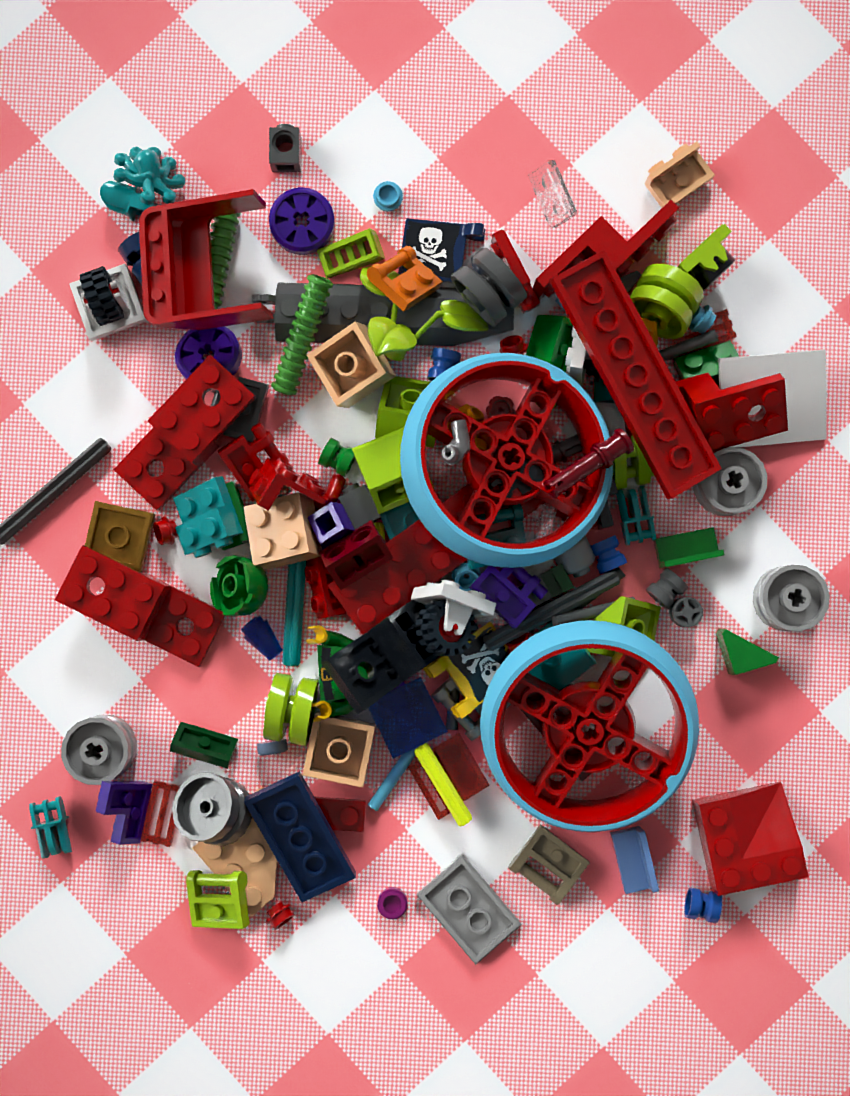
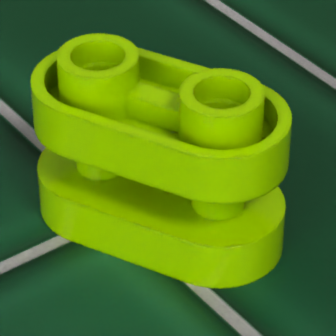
[613,435,654,490]

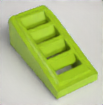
[317,228,385,279]

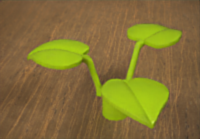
[360,266,489,361]

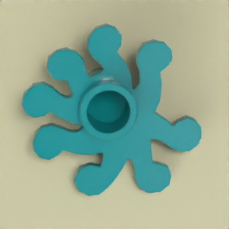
[113,146,186,205]

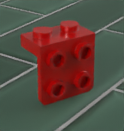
[249,457,329,511]

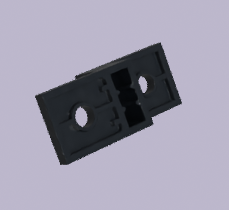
[322,579,479,715]

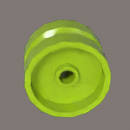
[630,264,704,339]
[263,673,319,747]

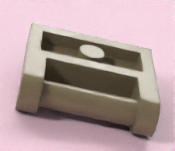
[508,824,590,905]

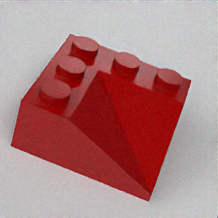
[692,782,809,896]

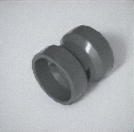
[646,568,688,610]

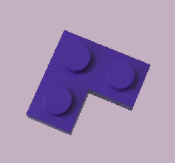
[96,781,153,845]

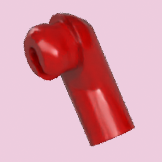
[314,474,346,511]

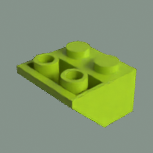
[352,427,435,514]

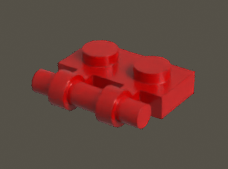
[218,423,289,501]

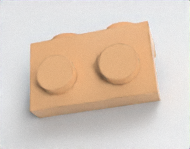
[644,141,715,208]

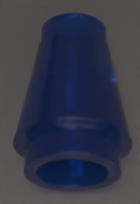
[241,615,283,661]

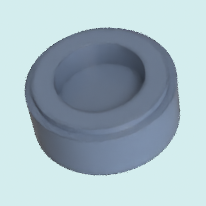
[256,739,288,756]

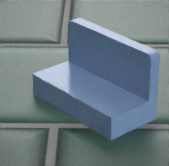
[610,826,659,894]

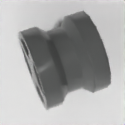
[669,597,703,627]

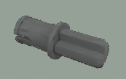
[551,434,583,465]

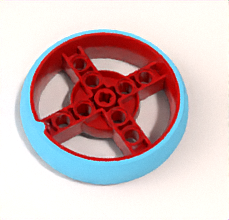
[400,353,613,568]
[480,620,699,832]

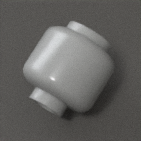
[554,536,595,578]

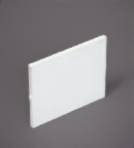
[718,349,828,449]

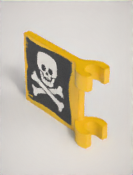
[423,621,509,719]

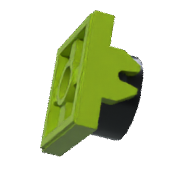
[678,224,736,291]

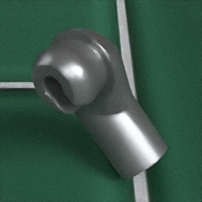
[441,420,471,465]

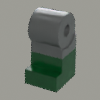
[518,564,574,607]

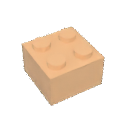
[306,321,397,408]
[244,492,322,570]
[302,712,376,788]

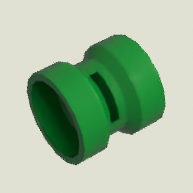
[318,437,356,477]

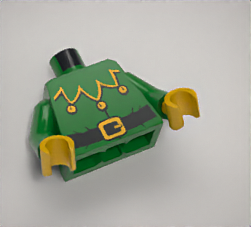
[306,625,368,722]

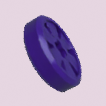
[269,187,335,255]
[175,326,242,379]

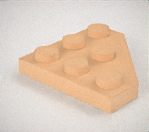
[192,786,278,917]

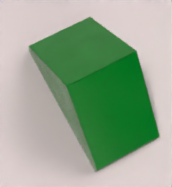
[716,628,779,675]

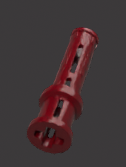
[543,428,634,499]

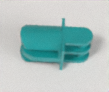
[100,181,156,221]
[616,485,656,546]
[29,796,72,859]

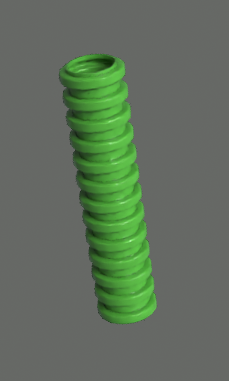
[210,213,241,309]
[271,274,334,396]

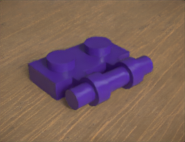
[469,566,548,629]

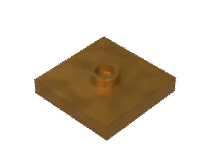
[85,501,156,572]

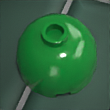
[210,555,268,617]

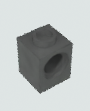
[269,124,302,172]
[338,483,382,530]

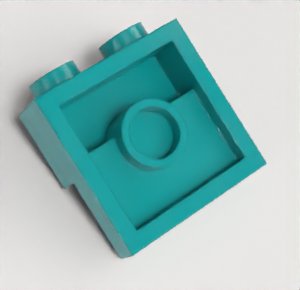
[173,476,243,558]

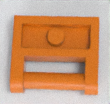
[367,246,443,312]

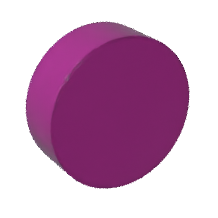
[377,887,408,920]

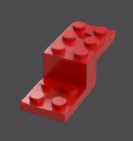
[533,200,679,301]
[113,354,256,511]
[624,372,788,452]
[54,545,225,667]

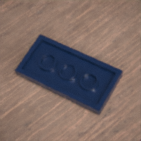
[244,771,356,902]

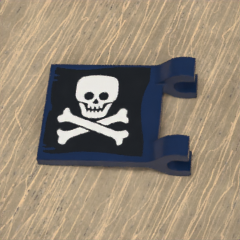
[398,218,486,283]

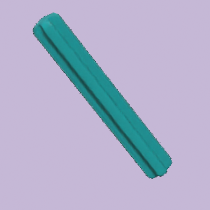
[282,560,306,666]

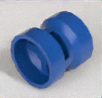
[427,348,462,381]
[591,535,628,574]
[684,887,722,924]

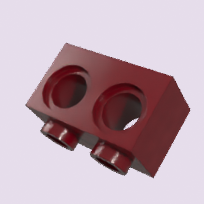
[319,520,393,590]

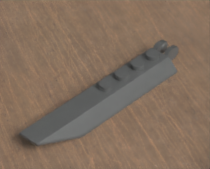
[252,282,514,346]

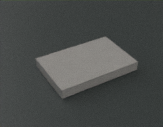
[416,854,522,965]

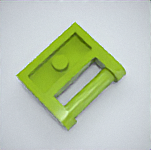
[186,870,250,929]

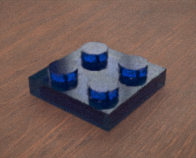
[368,676,448,759]

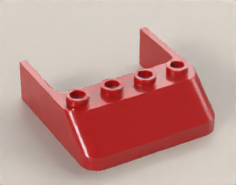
[139,189,273,330]

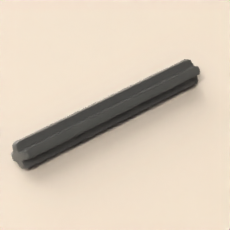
[0,438,112,545]
[483,570,620,651]

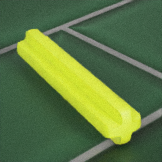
[414,743,472,827]

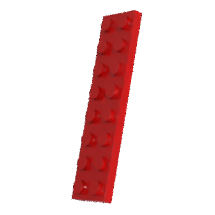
[549,249,722,500]
[327,455,545,635]

